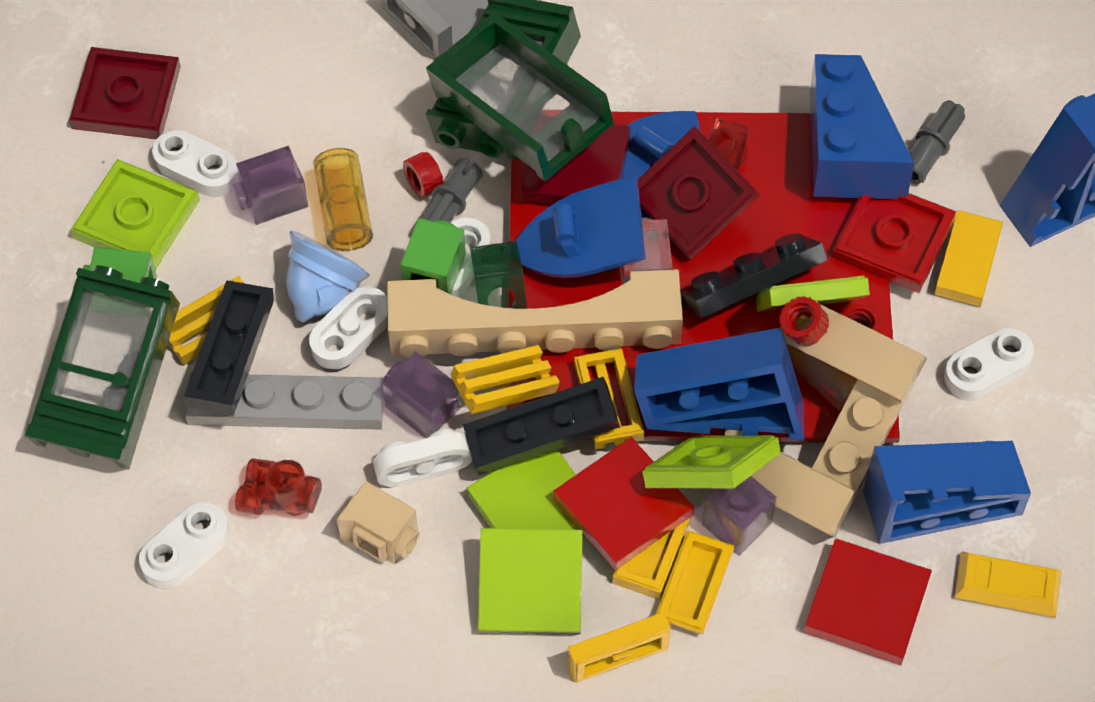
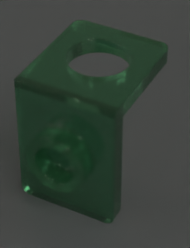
[470,241,527,309]

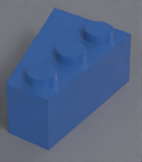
[810,54,914,199]
[999,93,1095,247]
[634,328,805,441]
[863,441,1031,544]

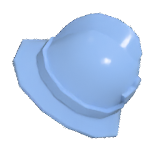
[286,231,370,322]

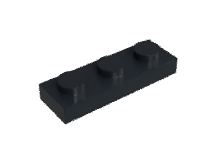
[680,233,827,318]
[184,280,274,416]
[463,377,620,475]

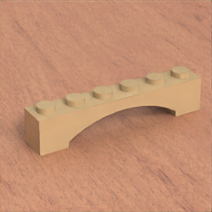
[387,270,683,358]

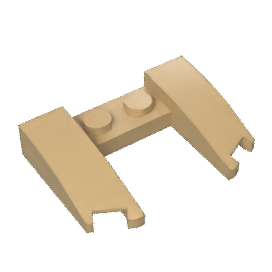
[725,305,927,536]

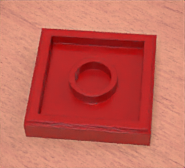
[832,193,957,293]
[553,437,695,571]
[803,538,932,665]

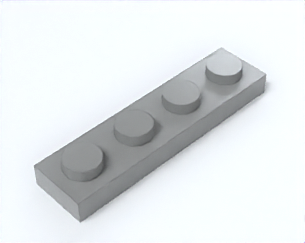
[185,373,385,430]

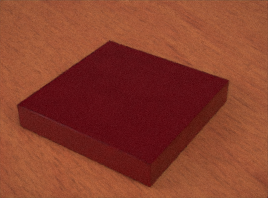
[70,47,181,139]
[521,117,631,204]
[638,126,760,260]

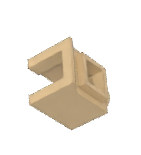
[337,481,420,564]

